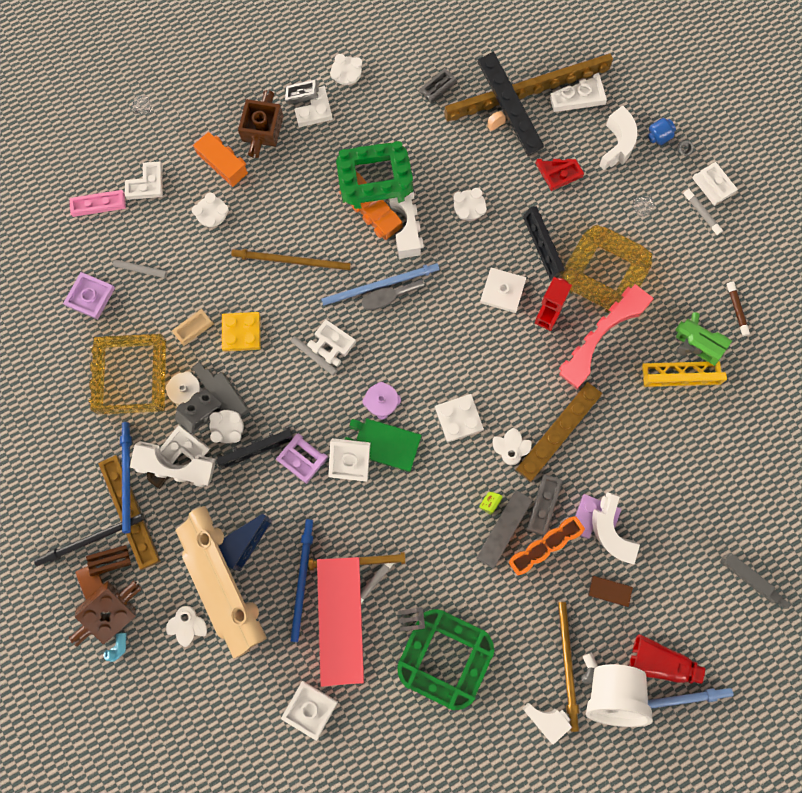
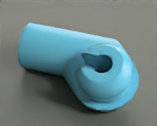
[103,633,126,662]

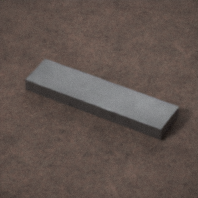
[476,490,533,569]

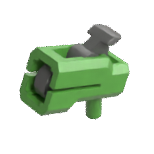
[675,312,732,366]

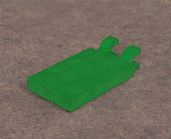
[345,418,422,472]

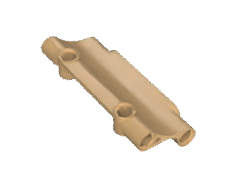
[175,506,267,659]

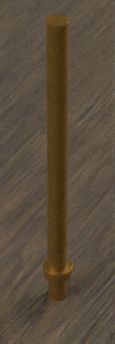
[231,249,351,270]

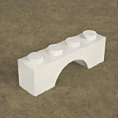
[389,192,424,259]
[130,441,216,487]

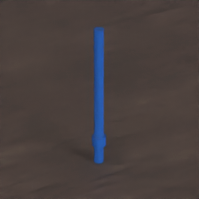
[120,422,132,534]
[290,519,314,642]

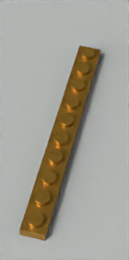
[444,53,613,122]

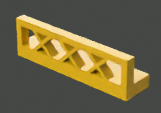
[642,361,727,387]

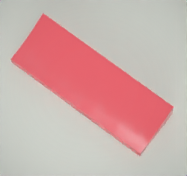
[317,557,364,687]

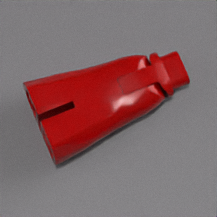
[629,634,705,684]

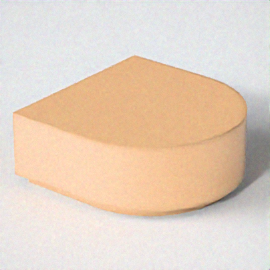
[487,111,506,131]

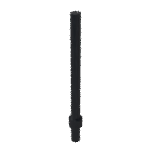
[34,513,145,566]

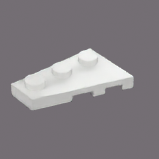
[550,73,607,112]

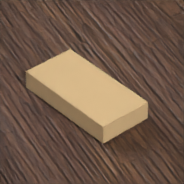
[172,309,214,346]

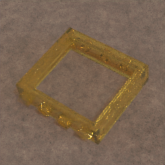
[88,334,166,415]

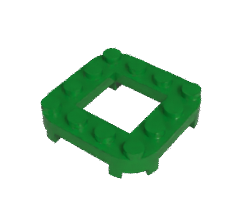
[336,141,414,209]
[397,609,494,710]

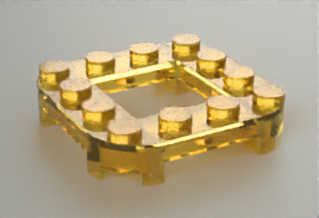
[562,225,652,313]

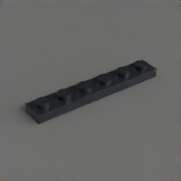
[477,51,544,156]

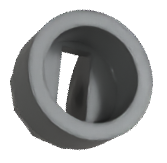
[677,140,693,156]

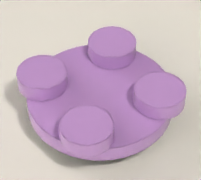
[363,382,401,420]

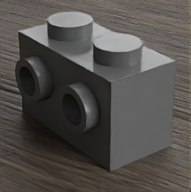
[175,389,222,434]

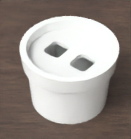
[586,665,653,727]

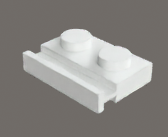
[693,162,738,206]

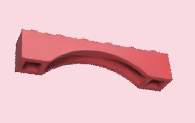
[559,284,654,390]

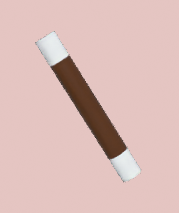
[727,282,750,336]

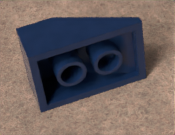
[218,514,273,571]

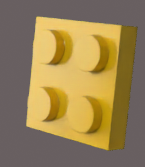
[222,312,261,351]

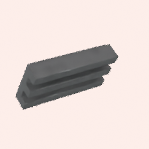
[419,68,457,103]
[285,79,319,105]
[398,607,425,632]

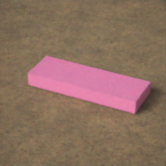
[70,190,126,217]

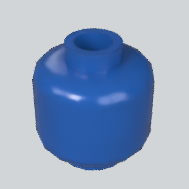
[647,118,676,146]

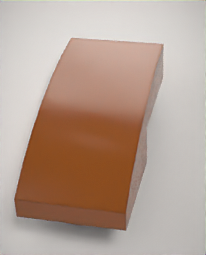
[75,566,104,599]

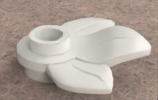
[493,428,532,465]
[166,606,207,647]

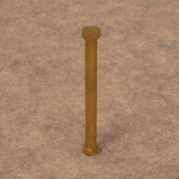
[309,552,406,571]

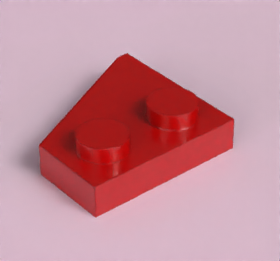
[535,159,584,191]

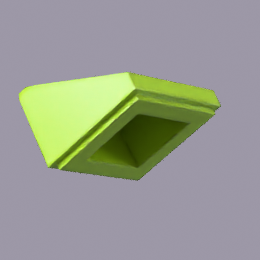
[479,492,503,515]

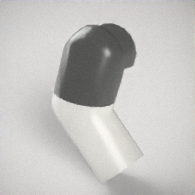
[581,653,598,685]

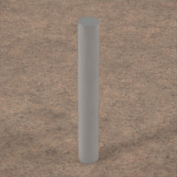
[113,260,167,278]
[290,336,338,376]

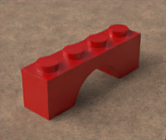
[534,277,572,331]

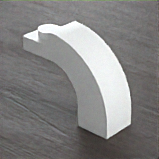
[599,106,637,170]
[592,492,640,564]

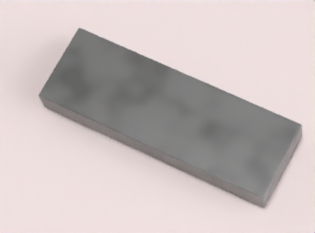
[526,474,563,536]

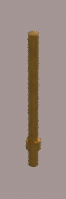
[558,602,579,732]

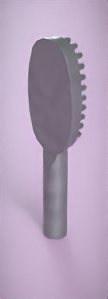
[362,280,424,310]

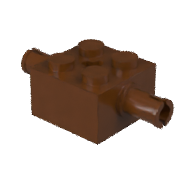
[238,90,284,158]
[69,580,142,647]

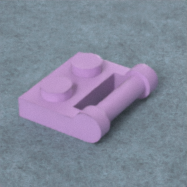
[276,433,328,484]

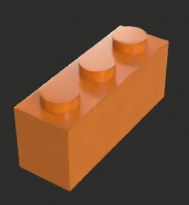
[193,131,248,187]

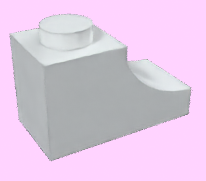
[522,703,572,744]

